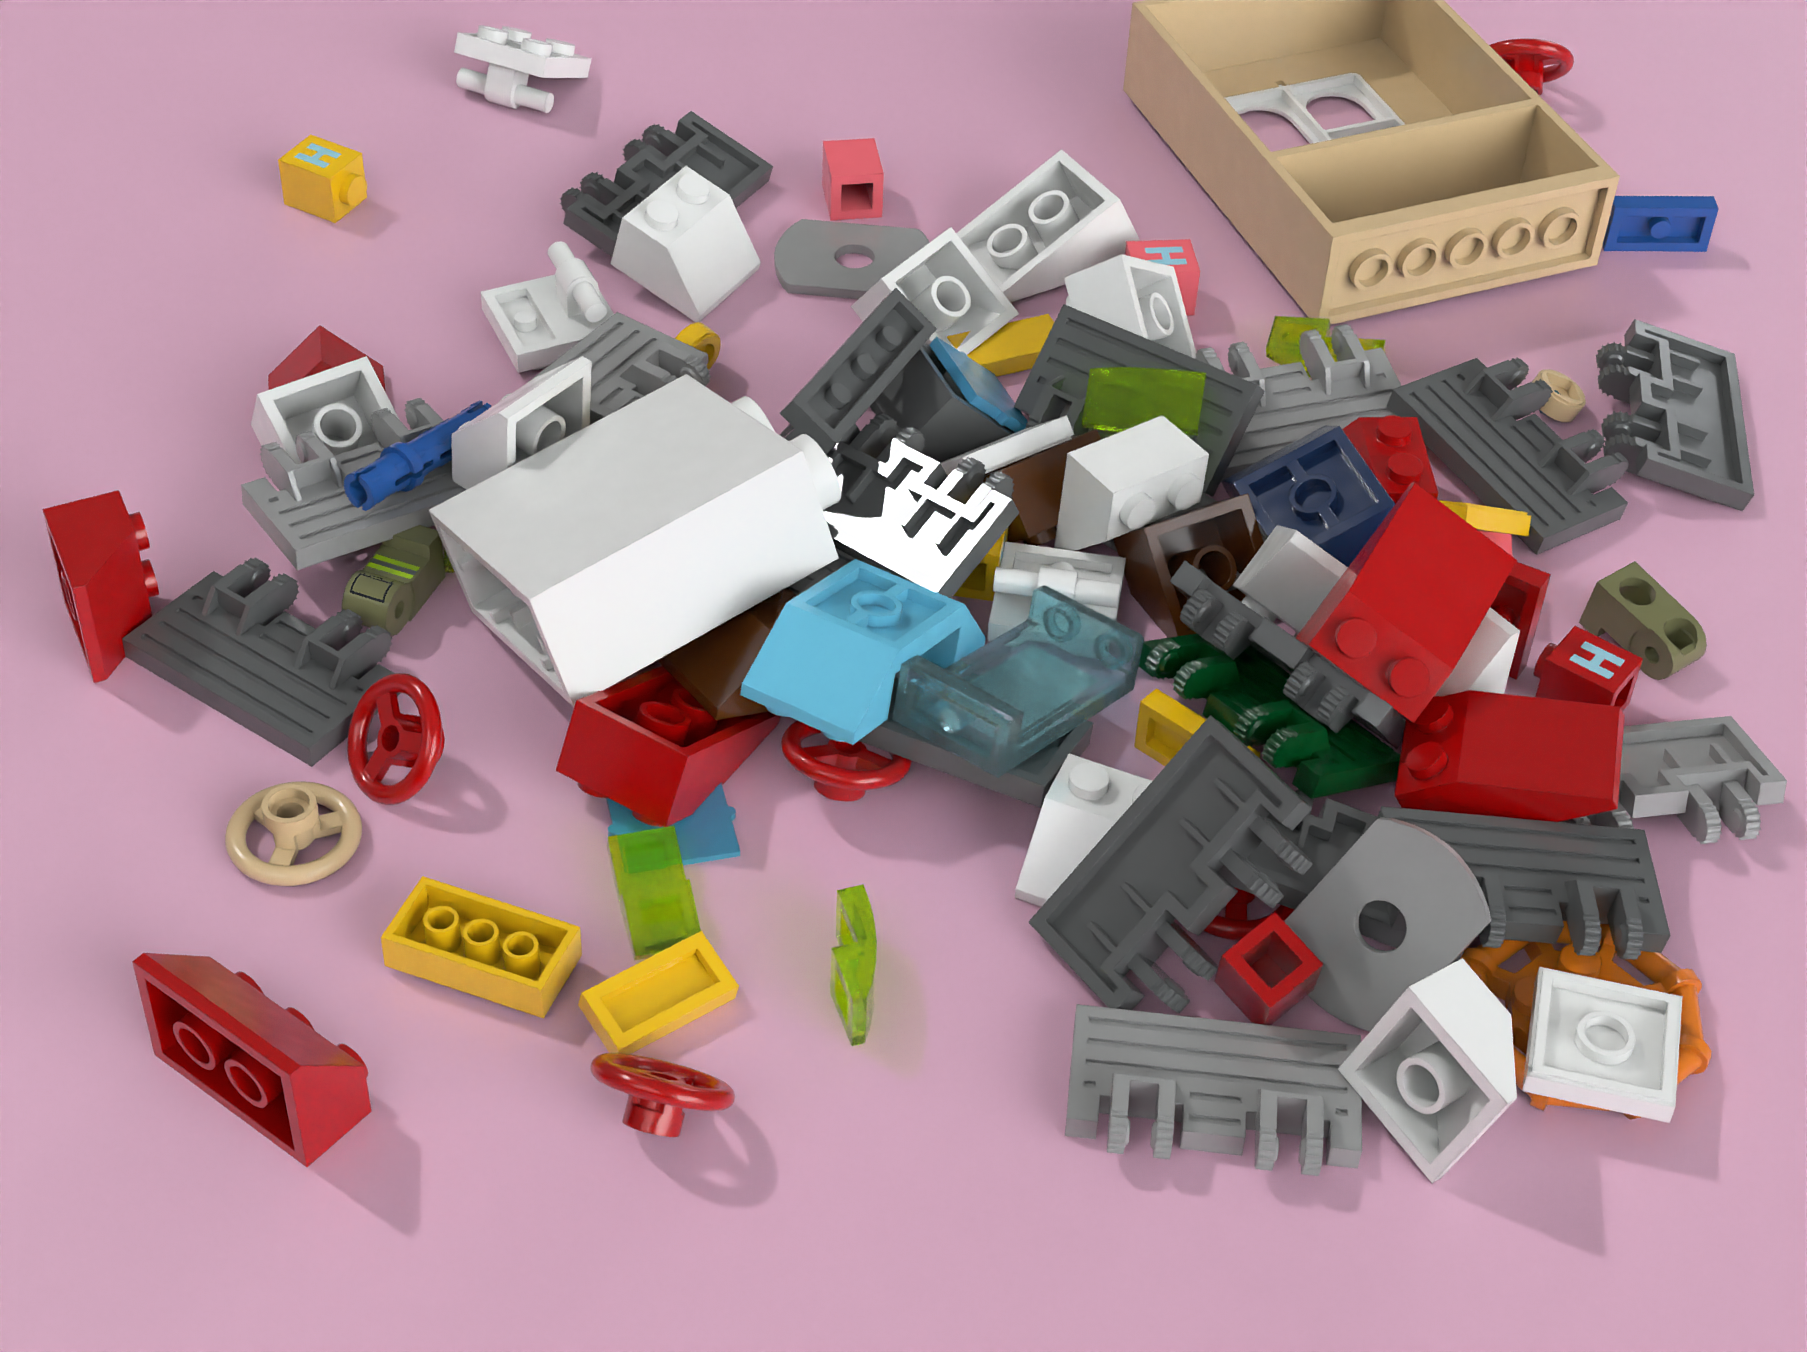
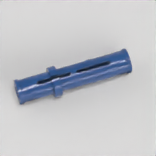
[344,400,492,511]

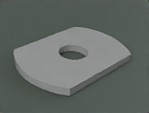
[774,219,930,299]
[1284,817,1491,1032]

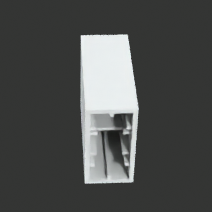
[429,374,841,707]

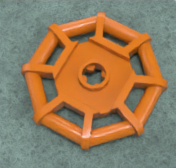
[1460,921,1712,1120]

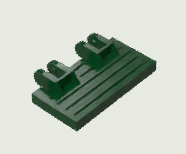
[1135,634,1401,799]

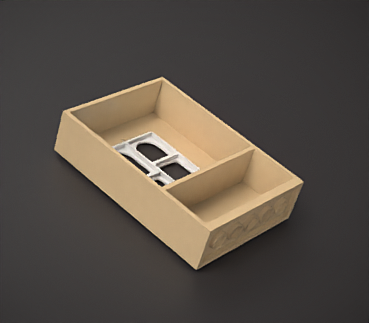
[1123,0,1620,328]

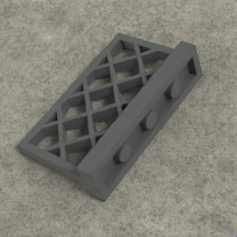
[780,288,937,454]

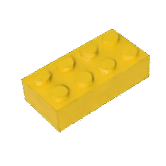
[381,876,582,1019]

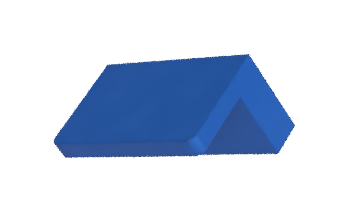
[1602,196,1719,252]

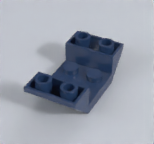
[1221,425,1395,567]

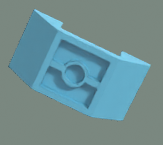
[740,559,986,745]

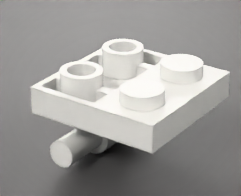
[454,25,592,113]
[481,241,614,373]
[987,542,1126,658]

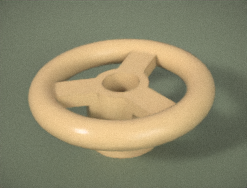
[225,781,362,886]

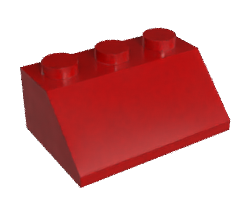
[132,953,372,1167]

